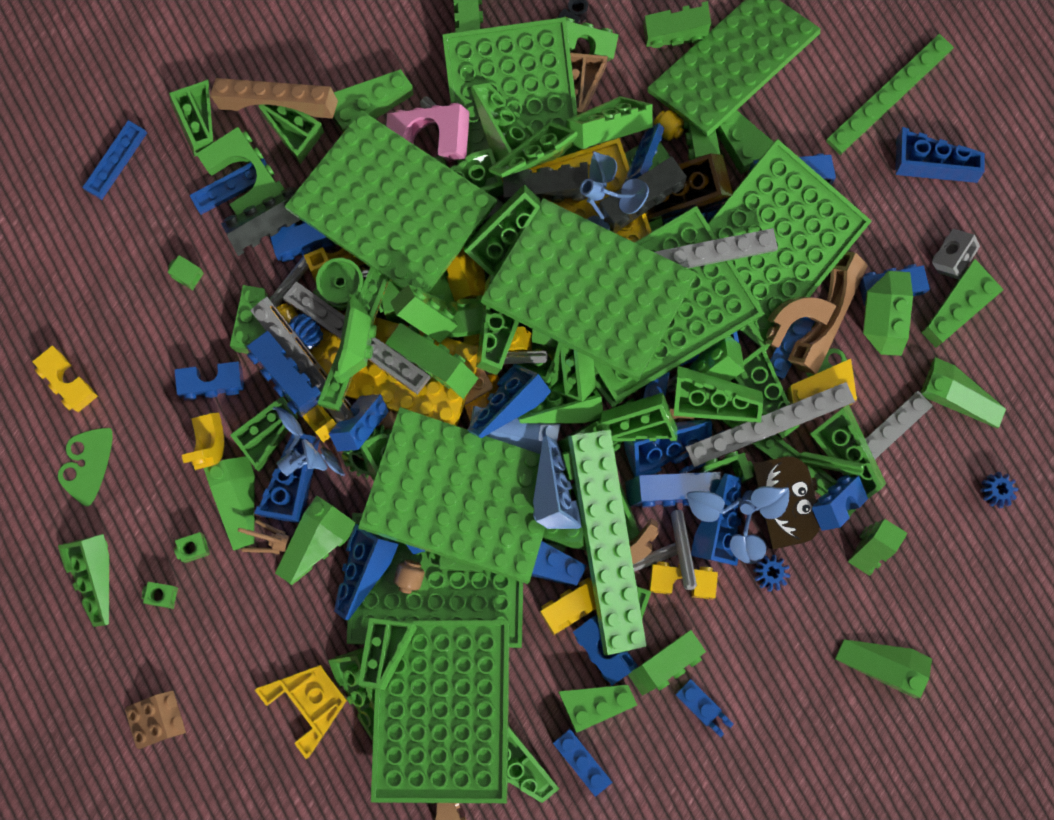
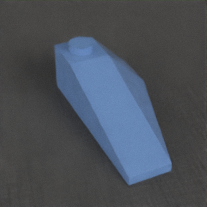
[470,406,560,454]
[533,435,581,529]

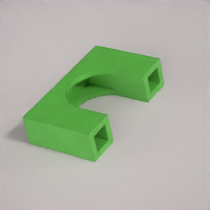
[196,127,284,215]

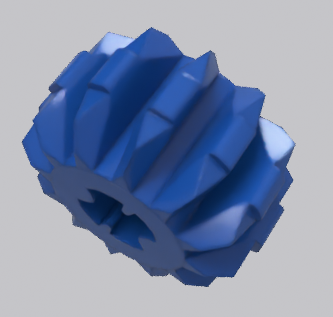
[289,313,323,350]
[980,472,1019,509]
[753,555,790,592]

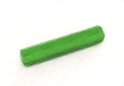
[800,452,864,475]

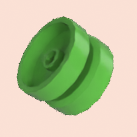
[316,258,365,311]

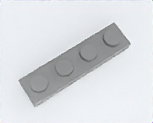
[865,391,932,459]

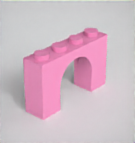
[386,103,470,161]

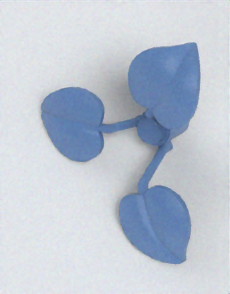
[580,152,649,230]
[272,407,345,476]
[687,486,789,564]

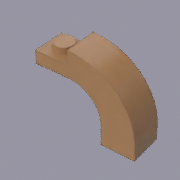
[765,297,836,348]
[584,518,659,564]

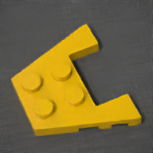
[255,665,347,759]

